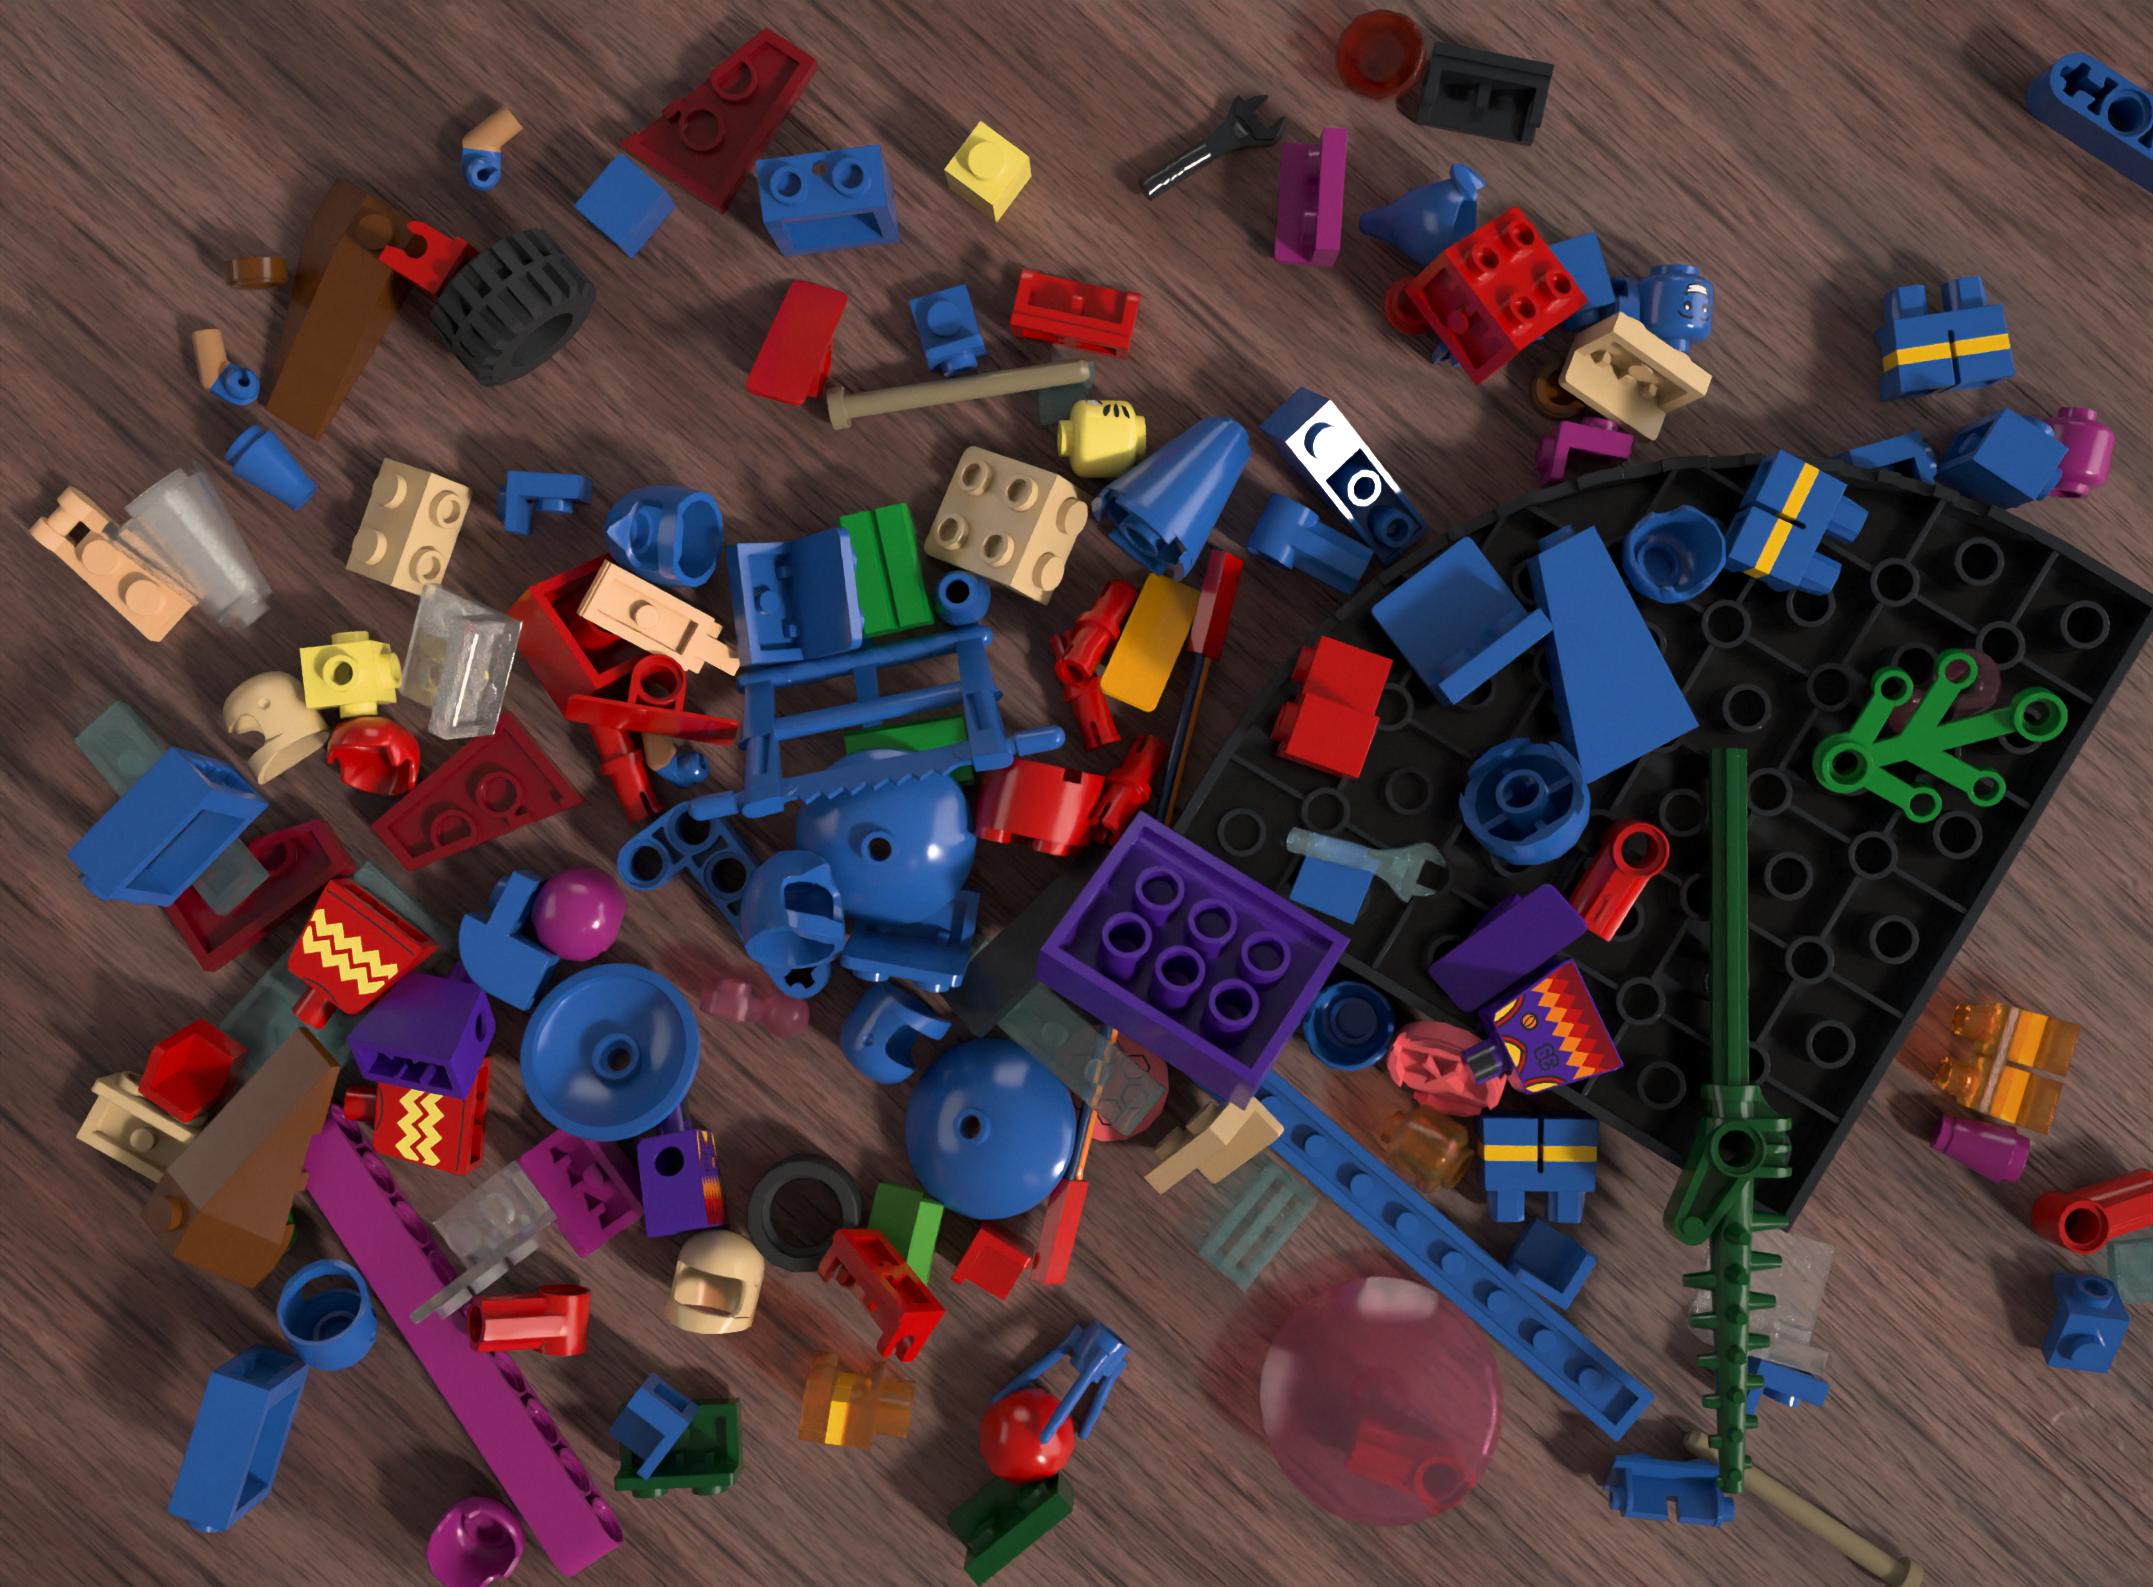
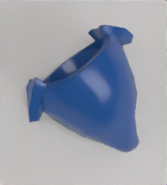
[1359,163,1487,268]

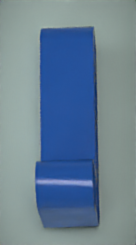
[2026,53,2153,194]
[617,801,834,999]

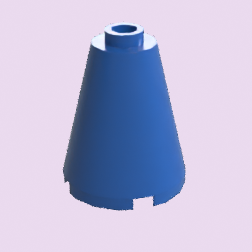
[1091,416,1251,582]

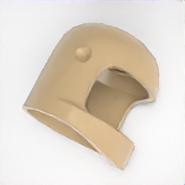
[223,671,333,785]
[664,1229,765,1334]

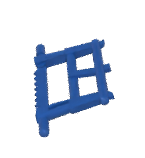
[688,622,1065,821]

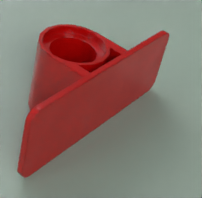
[745,280,848,405]
[565,654,739,746]

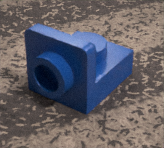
[909,284,987,377]
[1830,430,1937,485]
[497,470,593,536]
[1746,1349,1830,1415]

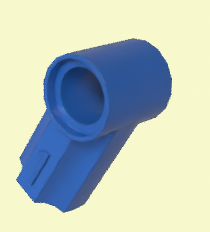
[1245,493,1374,597]

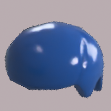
[1621,505,1726,604]
[1302,978,1397,1071]

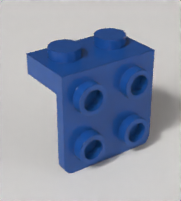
[725,527,864,666]
[840,884,983,992]

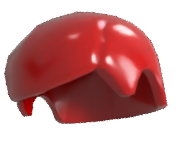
[326,715,421,796]
[978,1388,1076,1486]

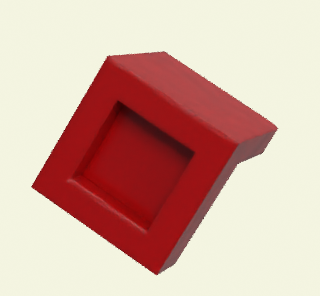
[137,1018,249,1122]
[950,1219,1035,1301]

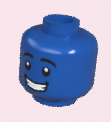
[1637,264,1714,355]

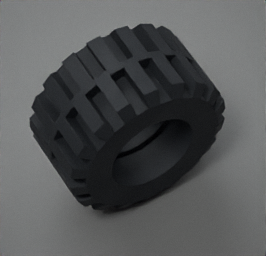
[430,228,597,387]

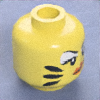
[1057,400,1146,478]

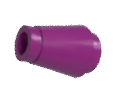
[1930,1114,2030,1183]

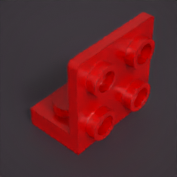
[1404,207,1588,386]

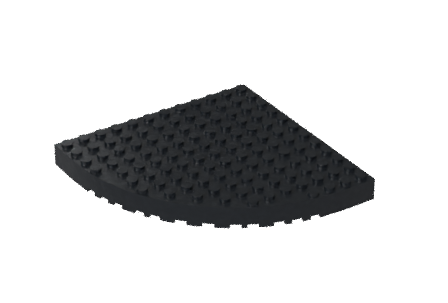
[1170,453,2153,1233]

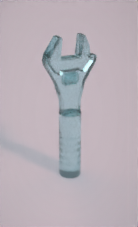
[1287,827,1446,903]

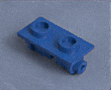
[1602,1453,1735,1527]

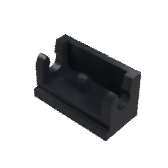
[1415,41,1554,147]

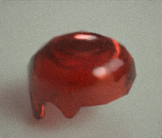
[1335,9,1427,104]

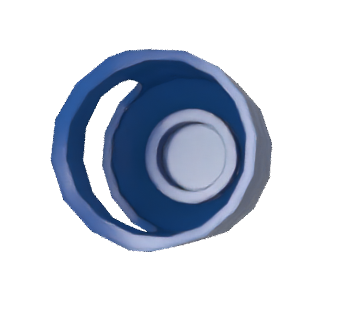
[839,980,953,1085]
[276,1259,379,1371]

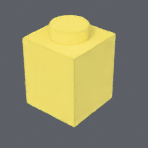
[944,121,1031,223]

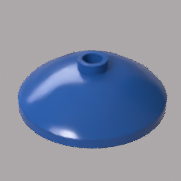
[796,747,977,926]
[520,963,700,1142]
[905,1038,1076,1219]

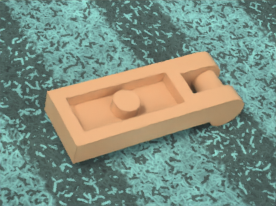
[29,486,199,642]

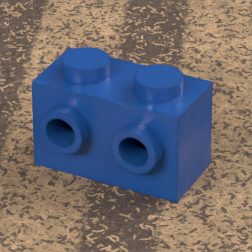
[1933,407,2069,510]

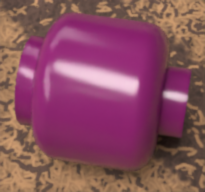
[2041,407,2115,499]

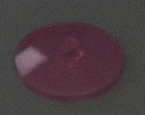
[1260,1277,1504,1526]

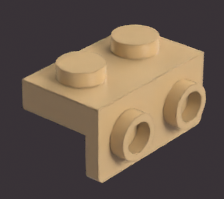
[1558,311,1712,444]
[345,458,473,599]
[76,1071,210,1183]
[1144,1097,1284,1195]

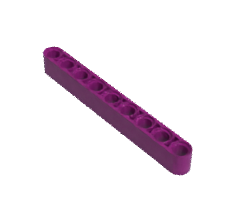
[303,1102,624,1578]

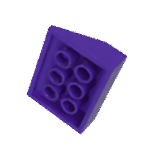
[1035,810,1351,1111]

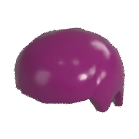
[531,865,627,962]
[424,1496,527,1587]

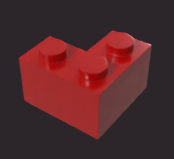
[1271,636,1393,779]

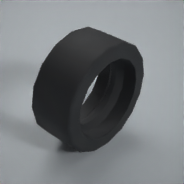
[746,1154,863,1272]

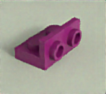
[1274,127,1348,268]

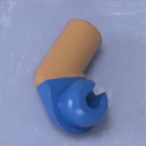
[461,105,524,191]
[191,329,259,406]
[641,732,710,789]

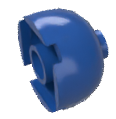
[1459,738,1591,865]

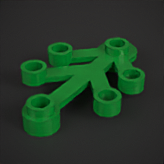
[1812,649,2067,823]

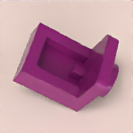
[1534,417,1634,488]

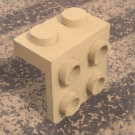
[924,446,1094,606]

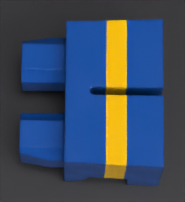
[1874,275,2016,402]
[1723,449,1868,596]
[1474,1110,1599,1223]

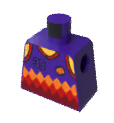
[1459,956,1624,1095]
[637,1097,730,1238]

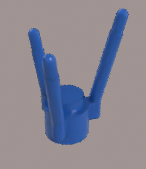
[990,1319,1131,1444]

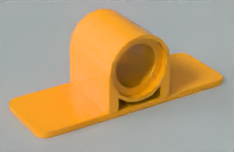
[1099,573,1201,712]

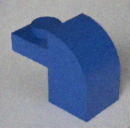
[459,869,562,1011]

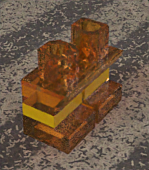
[1933,1001,2082,1135]
[797,1350,916,1450]

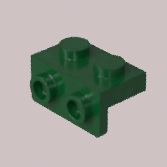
[614,1397,744,1498]

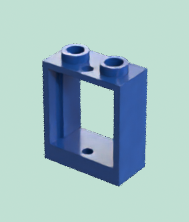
[755,144,900,258]
[66,746,269,907]
[167,1343,310,1532]

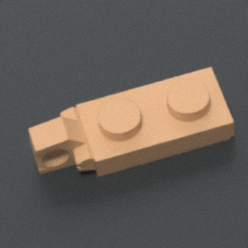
[576,560,740,676]

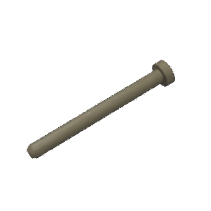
[827,358,1090,430]
[1683,1430,1924,1587]

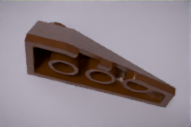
[265,178,427,442]
[140,1027,341,1289]

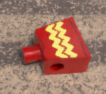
[287,878,440,1030]
[344,1054,492,1175]

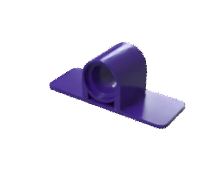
[1429,884,1587,1012]

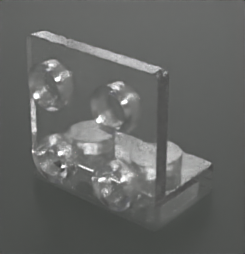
[399,583,523,740]
[409,1160,558,1325]
[1686,1229,1835,1376]

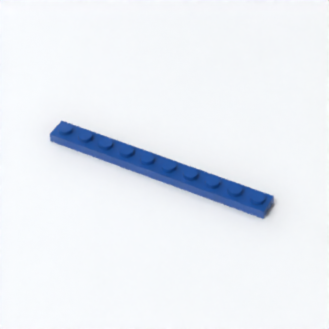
[1184,1069,1656,1442]

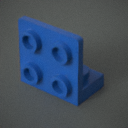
[1371,537,1555,708]

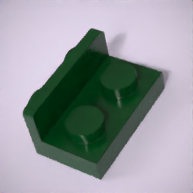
[947,1471,1074,1587]

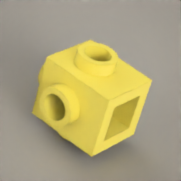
[300,631,402,719]

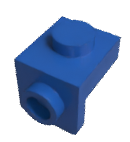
[2041,1272,2130,1374]

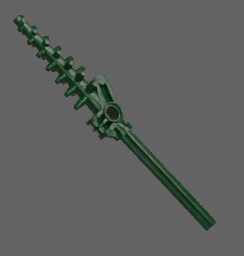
[1662,748,1792,1494]

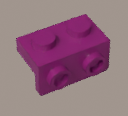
[513,1129,644,1258]

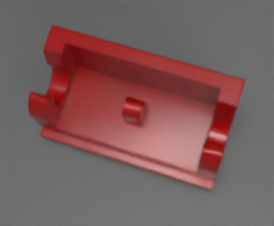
[378,221,479,300]
[1010,269,1141,360]
[818,1229,946,1362]

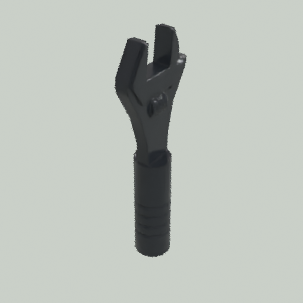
[1138,94,1287,201]

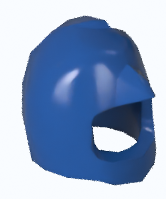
[603,484,724,588]
[740,850,845,969]

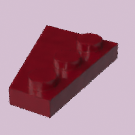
[619,27,819,215]
[370,711,588,871]
[164,818,358,972]

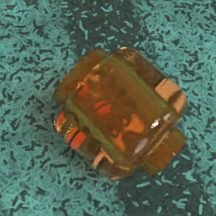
[1381,1104,1474,1194]

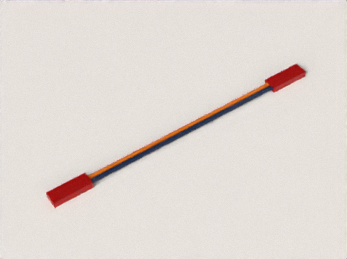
[1029,550,1244,1285]

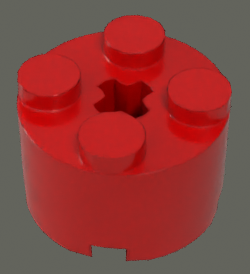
[974,758,1106,857]

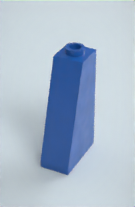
[1527,524,1699,784]

